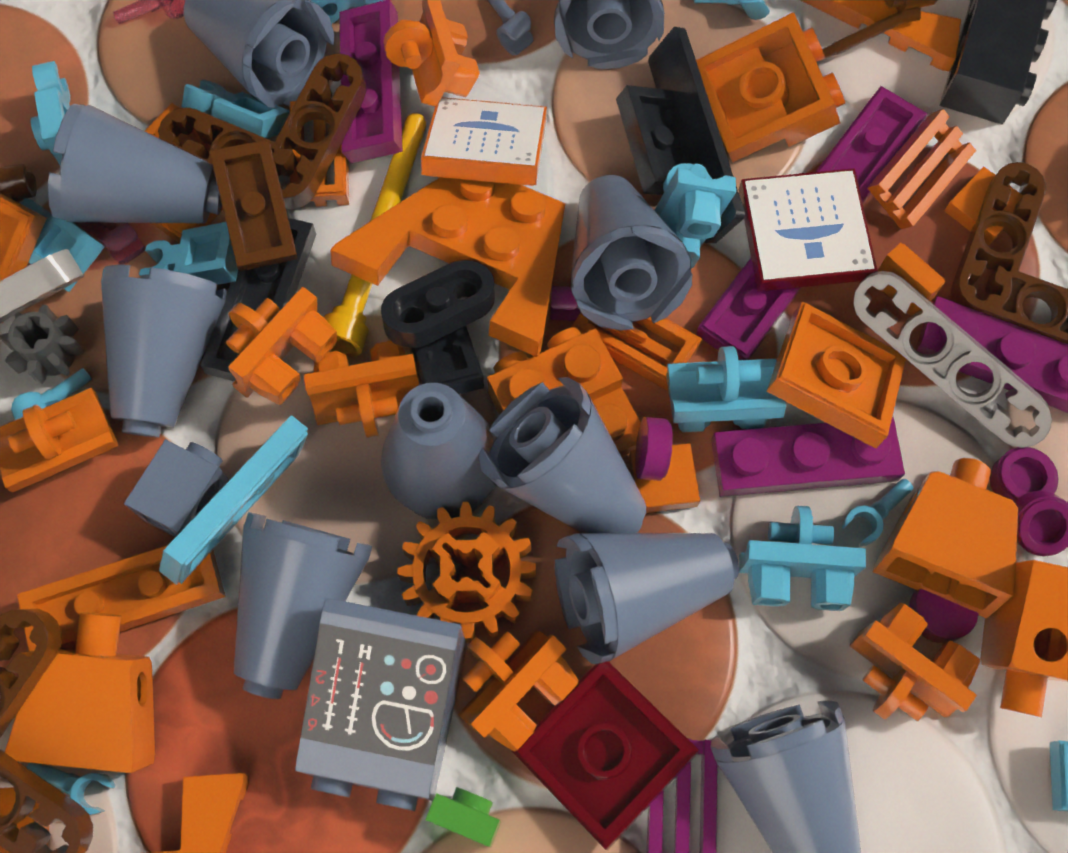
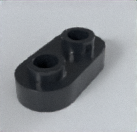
[381,260,495,348]

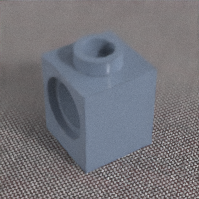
[124,439,229,537]

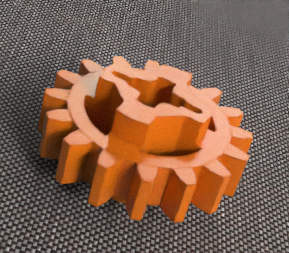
[397,502,536,643]

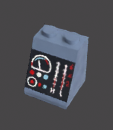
[295,597,467,811]

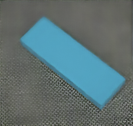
[159,415,308,585]

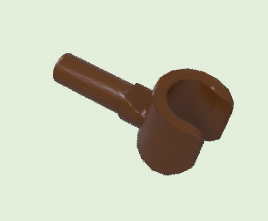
[0,164,37,202]

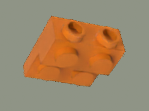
[696,12,846,162]
[487,327,641,457]

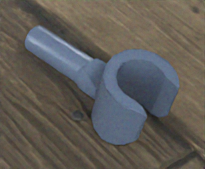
[488,0,534,55]

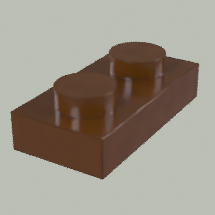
[209,139,297,271]

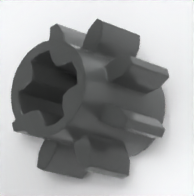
[0,305,84,384]

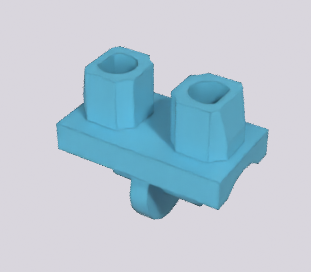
[654,163,736,268]
[666,346,786,432]
[739,506,866,611]

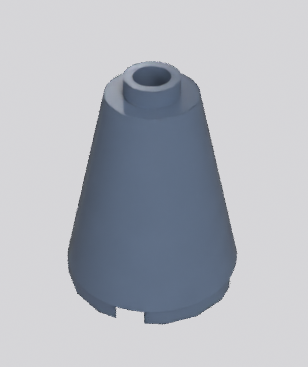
[184,0,334,108]
[554,0,665,69]
[48,103,222,224]
[571,175,693,330]
[101,265,227,438]
[479,377,646,533]
[381,383,496,519]
[234,512,373,699]
[555,533,739,664]
[711,700,861,853]

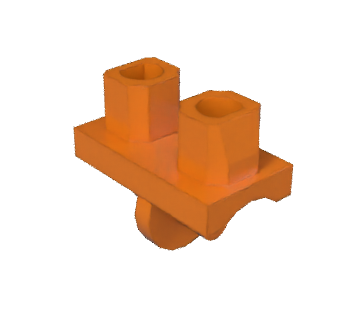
[383,0,480,107]
[226,286,337,405]
[304,341,419,438]
[0,388,119,492]
[849,603,980,721]
[458,630,579,752]

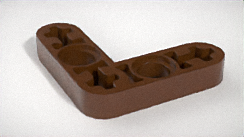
[158,53,367,209]
[950,162,1068,344]
[0,609,93,853]

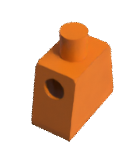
[872,458,1018,619]
[980,560,1068,718]
[5,612,155,773]

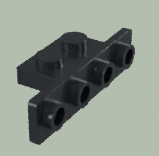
[616,27,745,244]

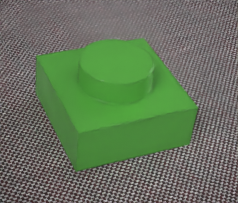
[425,787,501,847]

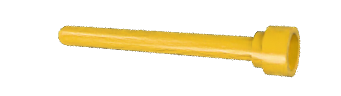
[324,113,427,356]

